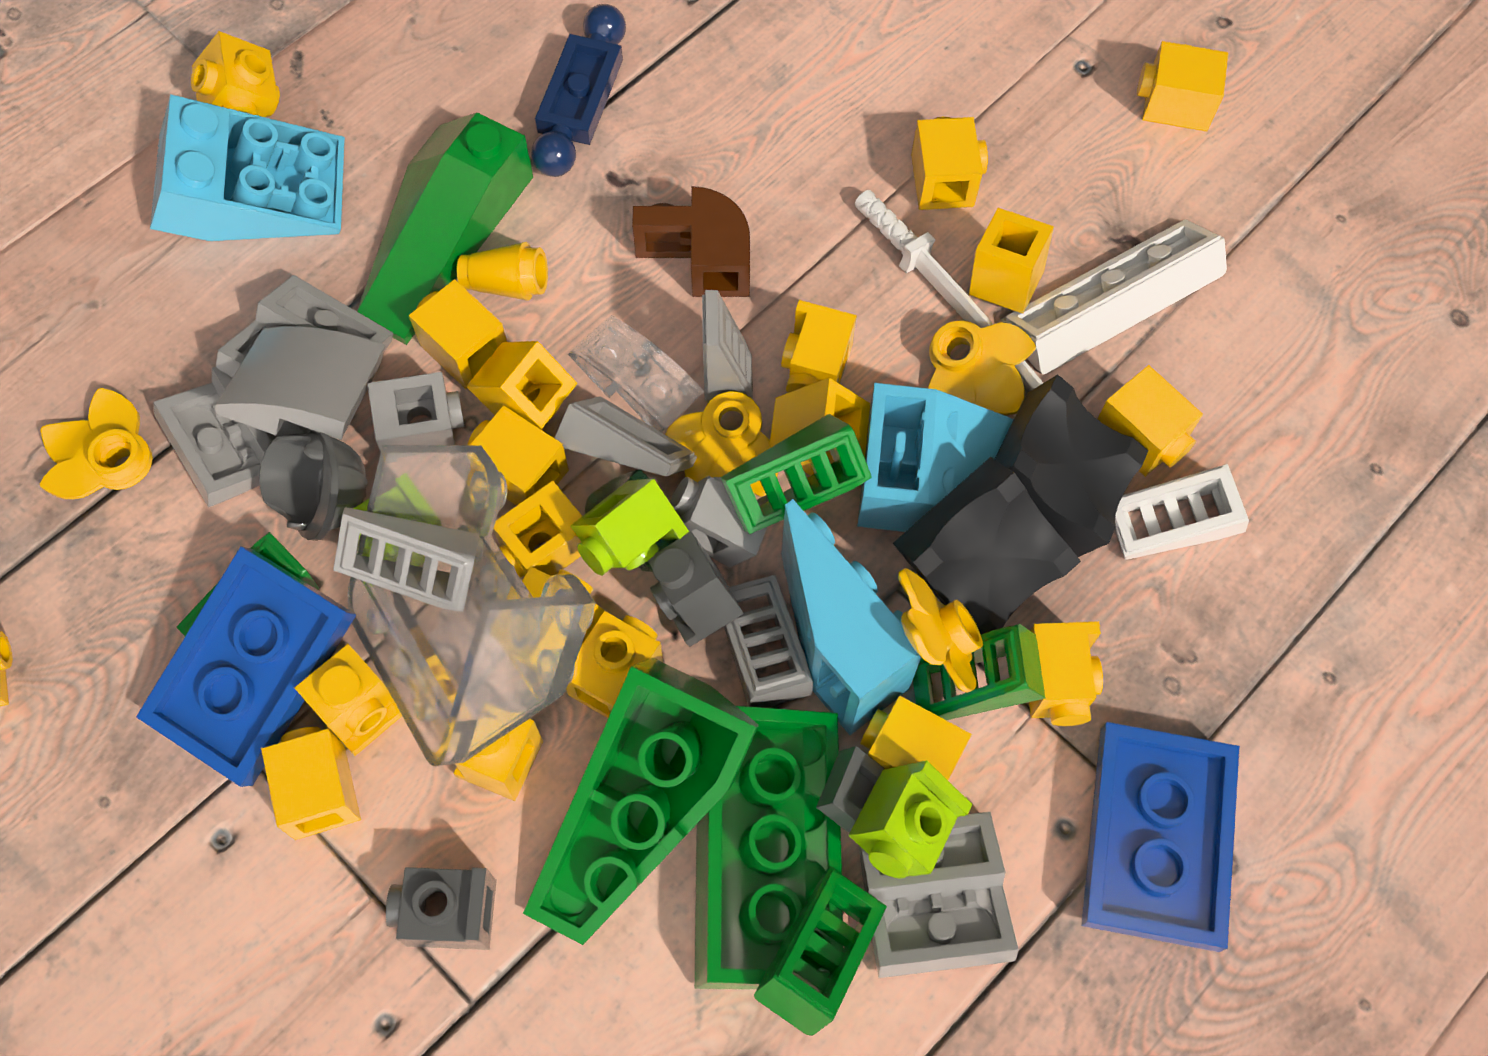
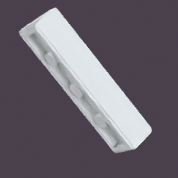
[1001,219,1227,374]

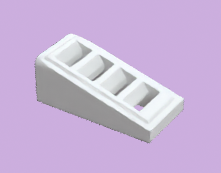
[1115,464,1249,560]

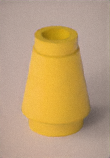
[457,242,548,301]

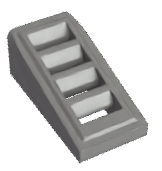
[702,290,753,402]
[555,396,697,477]
[333,507,479,612]
[724,575,813,708]

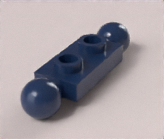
[531,4,626,177]

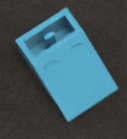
[150,94,345,241]
[857,383,1014,532]
[781,499,921,735]

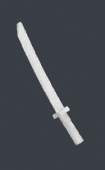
[855,190,1043,393]

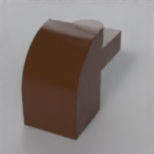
[632,186,750,297]

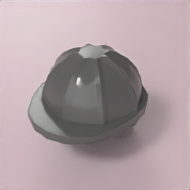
[259,430,368,541]

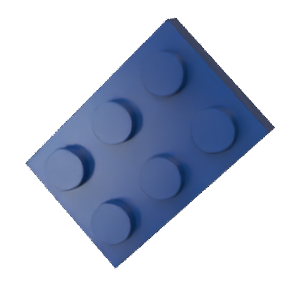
[136,546,357,787]
[1081,722,1240,952]

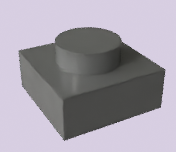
[816,746,885,833]

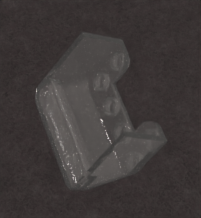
[348,445,596,766]

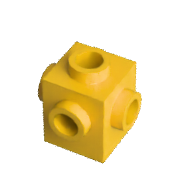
[191,31,280,118]

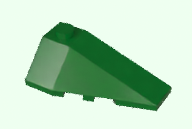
[357,112,533,345]
[523,658,759,945]

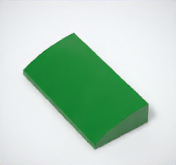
[694,706,844,989]

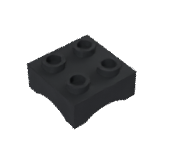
[995,374,1148,557]
[892,457,1081,635]

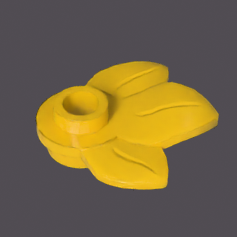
[928,321,1036,416]
[39,388,153,499]
[665,391,778,497]
[898,568,983,693]

